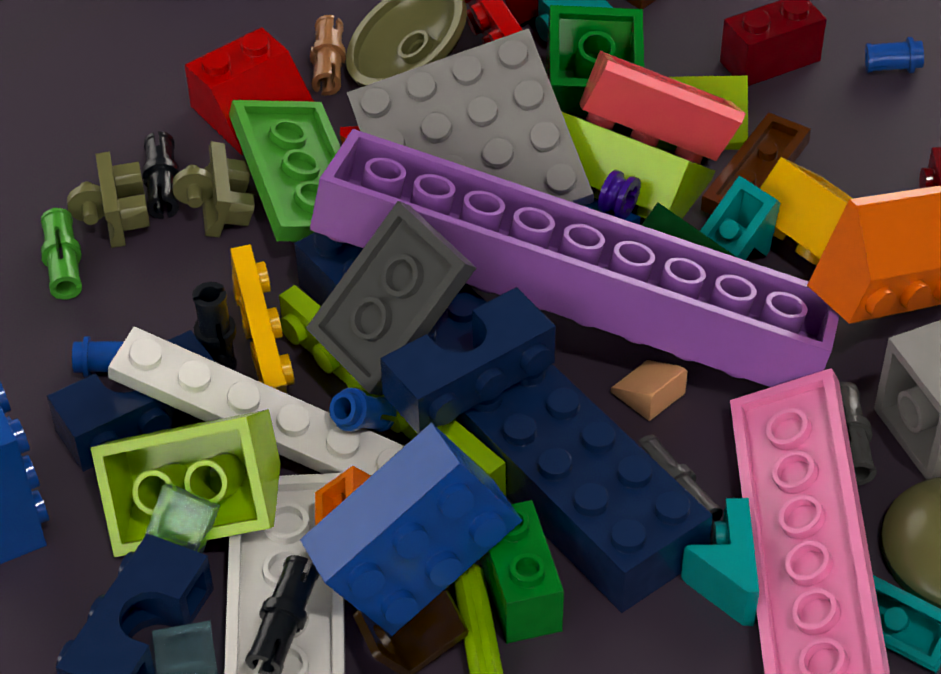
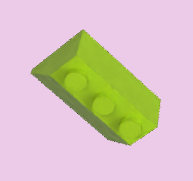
[561,111,715,219]
[90,409,281,557]

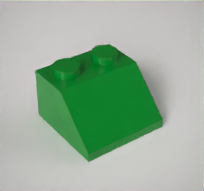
[545,5,644,116]

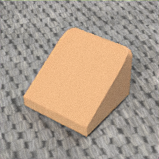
[611,360,688,421]

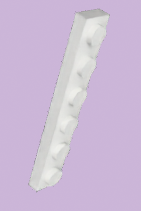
[108,326,404,476]

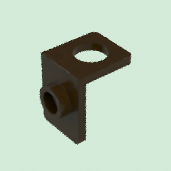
[353,590,469,674]

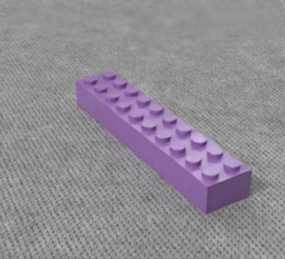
[309,129,840,387]

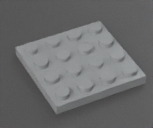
[347,28,595,206]

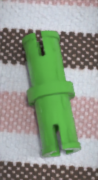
[41,208,82,300]

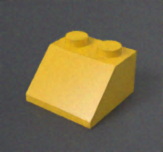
[760,157,854,266]

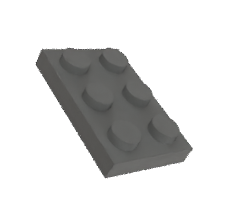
[306,201,476,396]

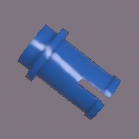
[865,37,924,73]
[72,336,124,378]
[329,388,397,432]

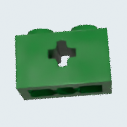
[480,500,564,644]

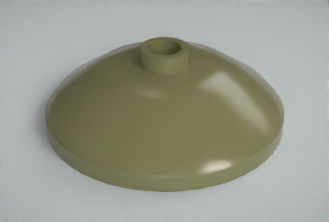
[346,0,467,87]
[881,477,941,609]

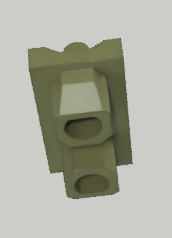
[172,141,255,238]
[67,151,150,248]

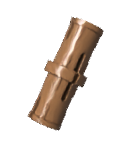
[310,15,346,96]

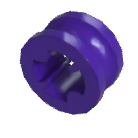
[598,170,641,219]

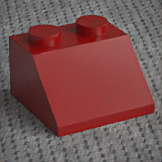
[185,27,314,155]

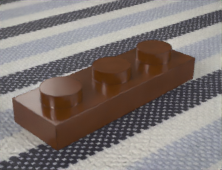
[701,112,811,214]

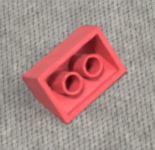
[579,51,746,164]

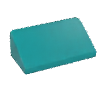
[873,575,941,673]

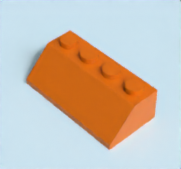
[807,185,941,324]

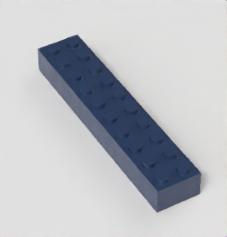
[294,232,713,613]

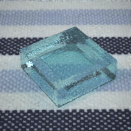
[144,483,220,554]
[152,621,218,674]

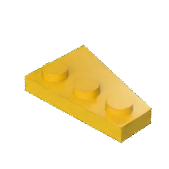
[230,244,295,394]

